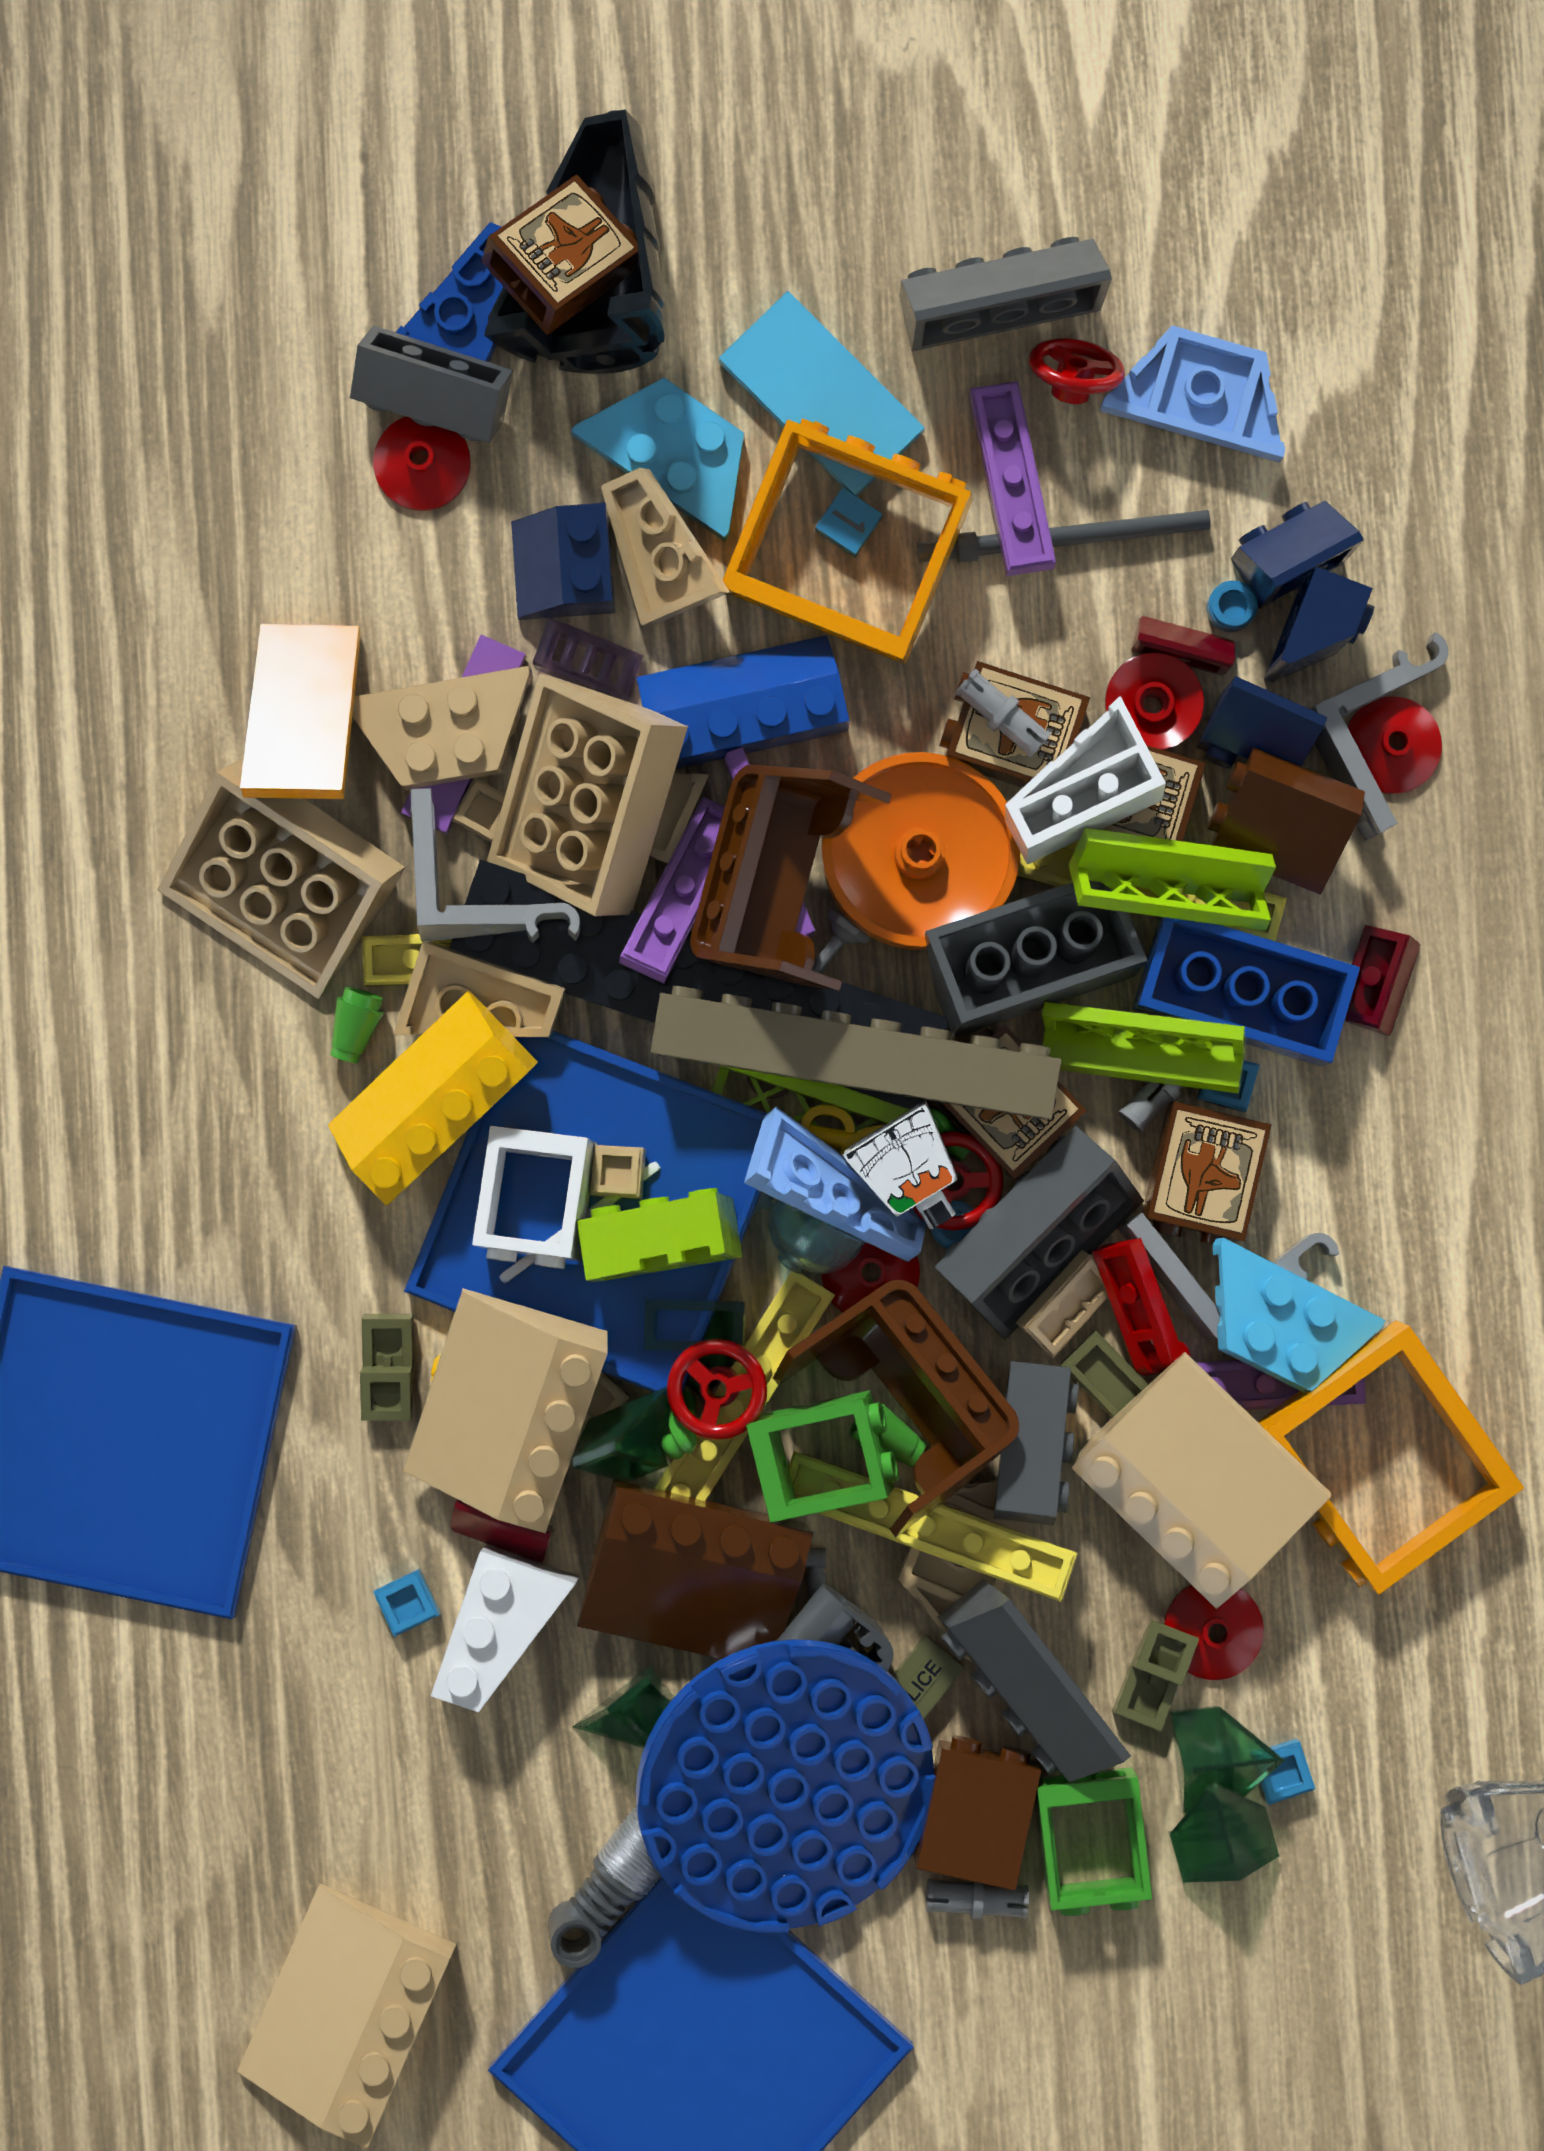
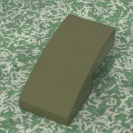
[360,1314,414,1421]
[1112,1620,1199,1732]

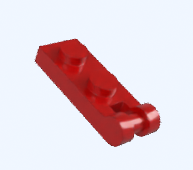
[1092,1238,1190,1376]

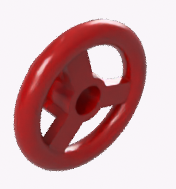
[1029,338,1125,404]
[912,1131,1003,1231]
[667,1339,767,1440]

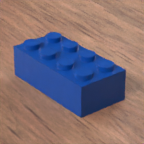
[1132,917,1360,1066]

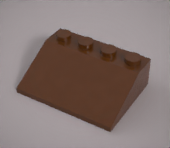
[577,1479,814,1659]

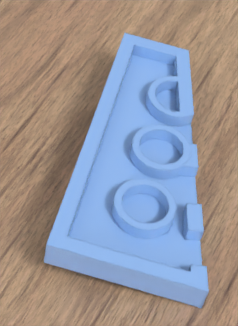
[744,1107,927,1262]

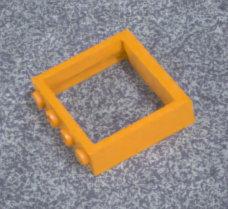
[723,418,973,665]
[1257,1320,1524,1595]

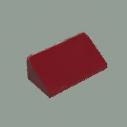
[1131,616,1235,676]
[1345,925,1420,1036]
[450,1499,555,1562]

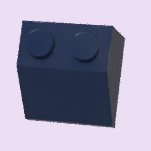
[1231,500,1364,609]
[511,503,616,620]
[1264,567,1375,682]
[1196,676,1328,769]

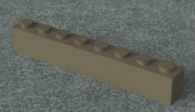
[650,986,1061,1120]

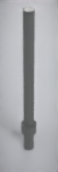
[917,510,1210,563]

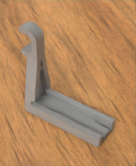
[1310,632,1448,841]
[410,788,580,943]
[1117,1213,1339,1340]

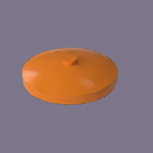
[821,752,1020,950]

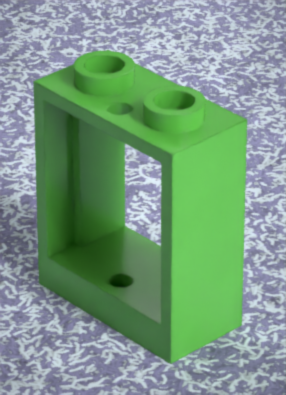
[746,1390,899,1523]
[1035,1767,1152,1916]

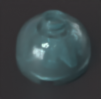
[768,1199,866,1274]

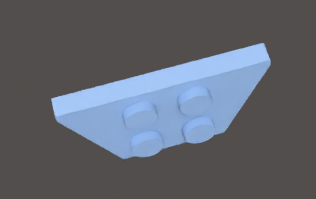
[1100,325,1285,463]

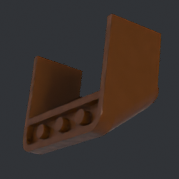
[690,764,891,991]
[773,1280,1019,1538]

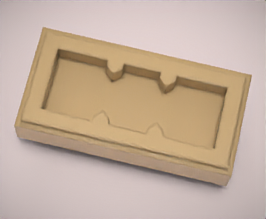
[1016,1250,1108,1359]

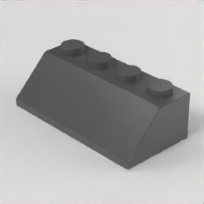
[899,237,1112,352]
[924,880,1147,1038]
[935,1126,1144,1340]
[937,1579,1131,1782]

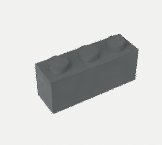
[350,325,513,443]
[993,1361,1079,1526]

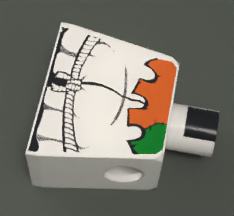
[843,1100,957,1229]

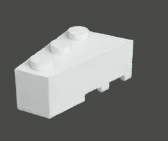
[1005,696,1166,865]
[431,1544,580,1712]

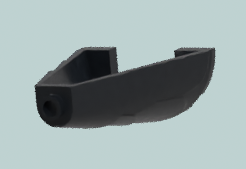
[484,109,666,374]

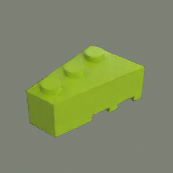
[577,1188,743,1282]

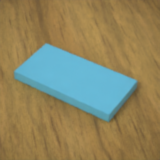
[718,291,925,497]

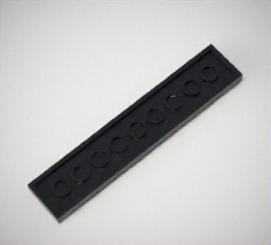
[450,859,948,1110]

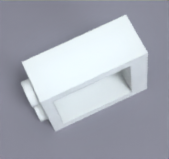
[472,1126,597,1269]

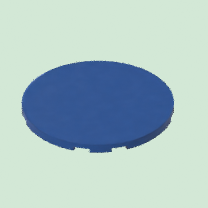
[635,1639,934,1934]

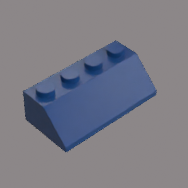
[636,635,850,769]

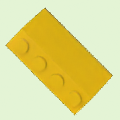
[328,990,538,1206]

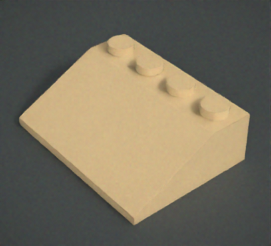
[487,674,688,916]
[157,758,405,999]
[403,1288,608,1533]
[1071,1352,1332,1609]
[237,1884,456,2149]

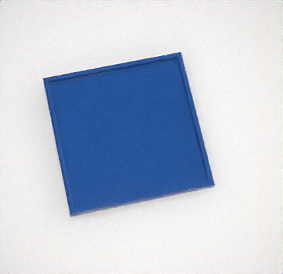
[404,1031,768,1398]
[0,1266,297,1619]
[488,1877,914,2151]

